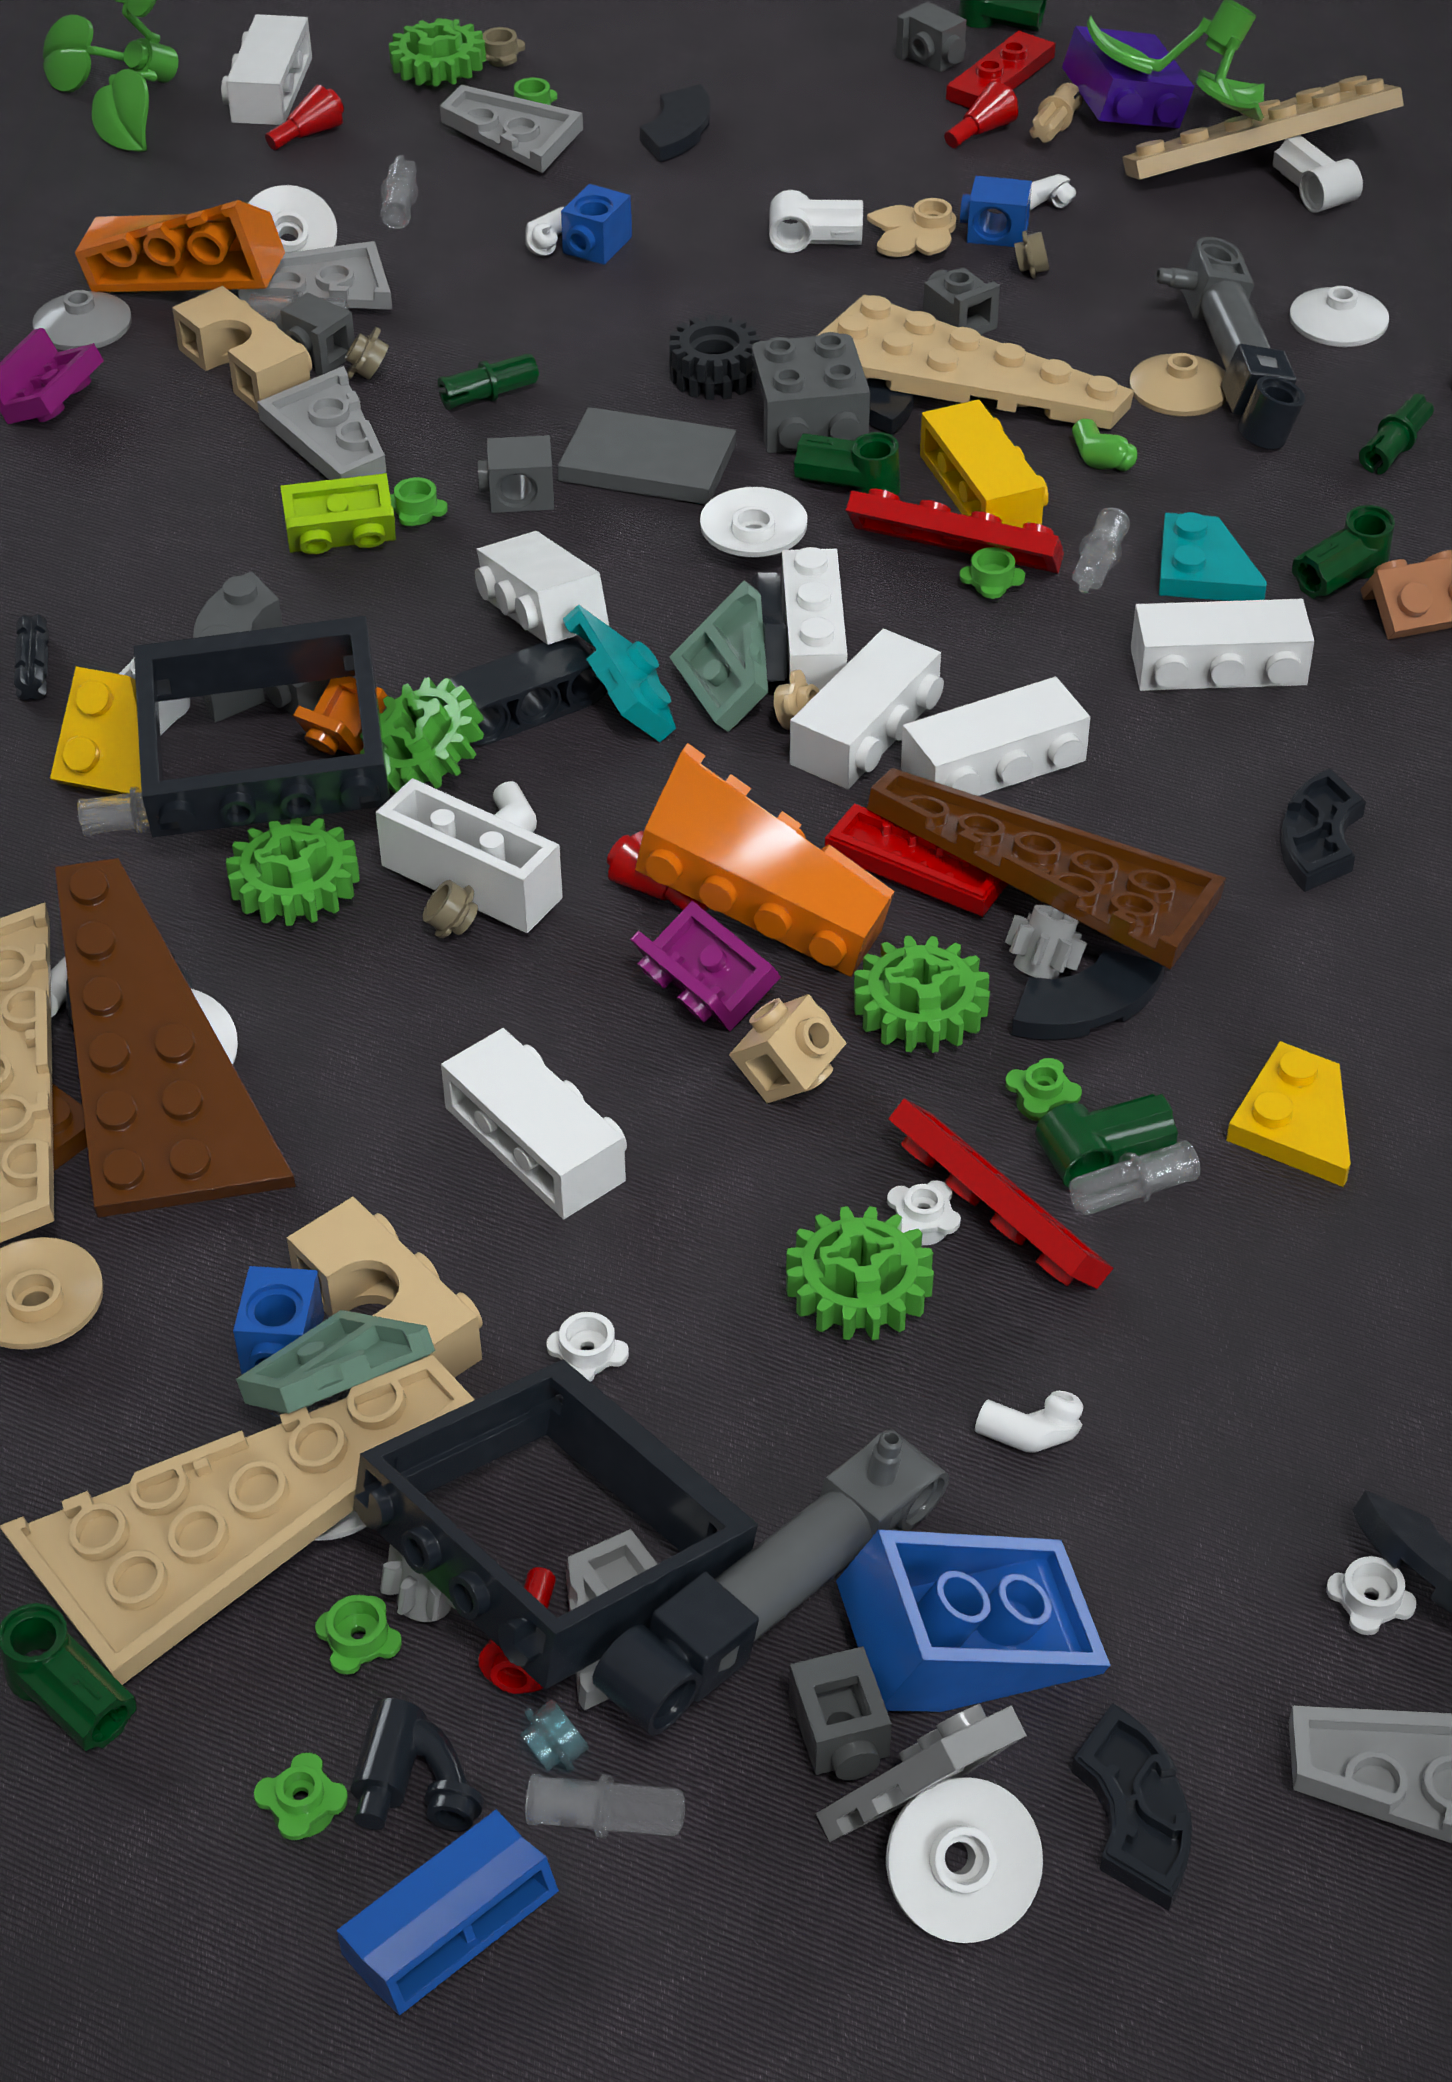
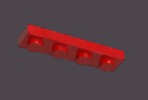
[846,489,1064,574]
[888,1098,1114,1289]

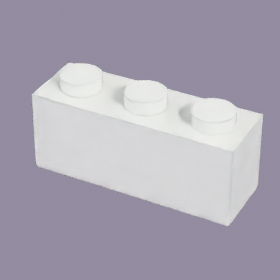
[221,14,312,125]
[475,531,609,645]
[781,547,847,691]
[1131,599,1315,691]
[790,628,944,789]
[901,676,1090,796]
[376,778,563,933]
[441,1028,627,1220]

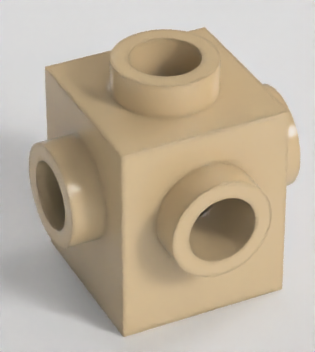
[729,994,847,1104]

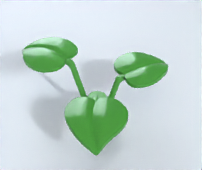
[43,0,179,152]
[1087,0,1264,122]

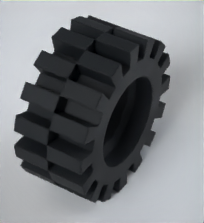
[669,315,760,400]

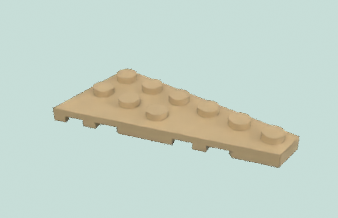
[1123,75,1404,180]
[817,294,1134,429]
[0,902,54,1242]
[0,1355,475,1685]

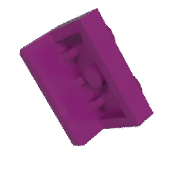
[0,328,104,424]
[630,901,781,1031]

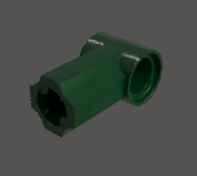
[958,0,1047,32]
[794,432,901,495]
[1292,505,1395,600]
[1035,1094,1178,1191]
[0,1603,137,1751]

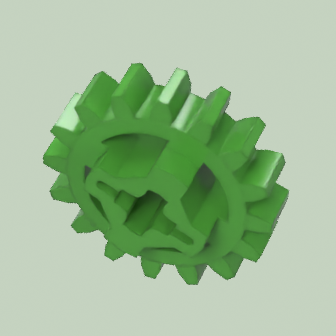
[389,18,486,86]
[360,677,484,793]
[226,818,360,926]
[854,936,990,1053]
[786,1206,934,1340]

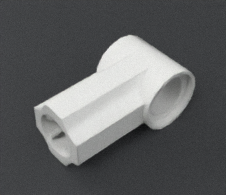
[1273,135,1363,213]
[769,190,863,253]

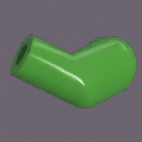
[1072,419,1138,471]

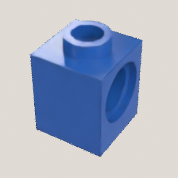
[960,176,1032,247]
[561,184,632,265]
[233,1266,324,1374]

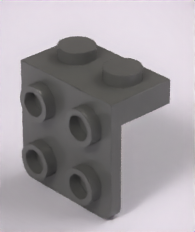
[752,332,870,453]

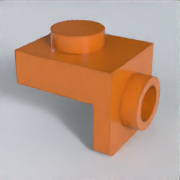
[293,677,388,755]

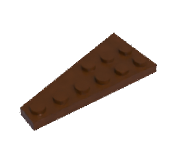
[867,768,1226,969]
[55,858,296,1218]

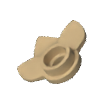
[867,198,956,257]

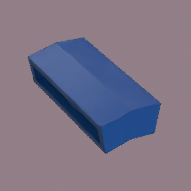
[337,1809,559,2016]

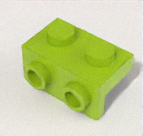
[280,473,396,554]

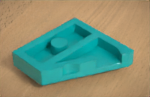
[1159,512,1267,601]
[563,604,676,742]

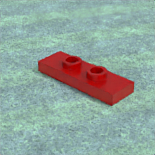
[946,30,1056,108]
[825,803,1008,917]

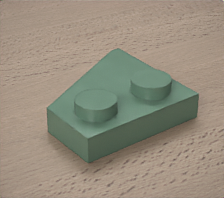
[670,580,768,732]
[236,1310,435,1414]

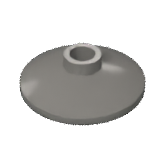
[32,290,132,350]

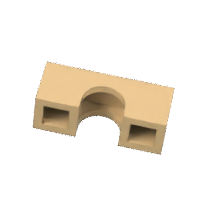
[172,286,312,413]
[287,1197,483,1378]

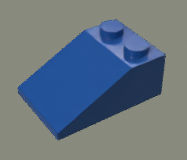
[836,1529,1111,1712]

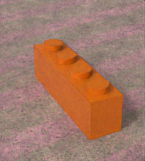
[75,200,285,292]
[635,743,895,977]

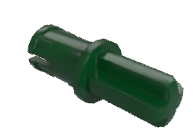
[437,354,539,410]
[1359,394,1434,474]

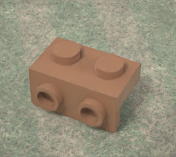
[1360,550,1452,640]

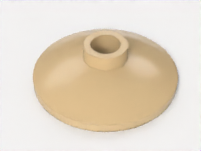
[1129,353,1227,417]
[0,1237,103,1350]

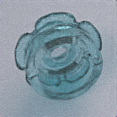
[520,1699,589,1772]

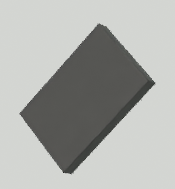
[558,407,736,505]

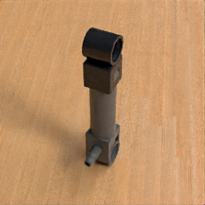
[1155,237,1305,449]
[592,1429,949,1736]

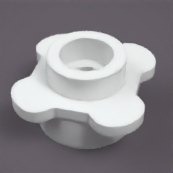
[887,1180,961,1245]
[547,1312,629,1382]
[1326,1556,1417,1635]

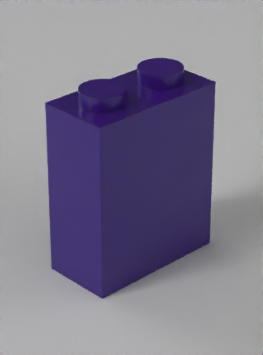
[1062,26,1195,128]

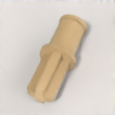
[1029,83,1083,143]

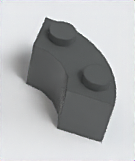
[193,571,283,723]

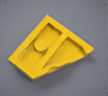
[50,666,142,799]
[1226,1041,1351,1187]

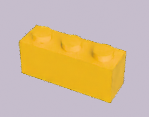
[920,399,1049,528]

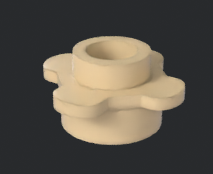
[774,669,819,730]

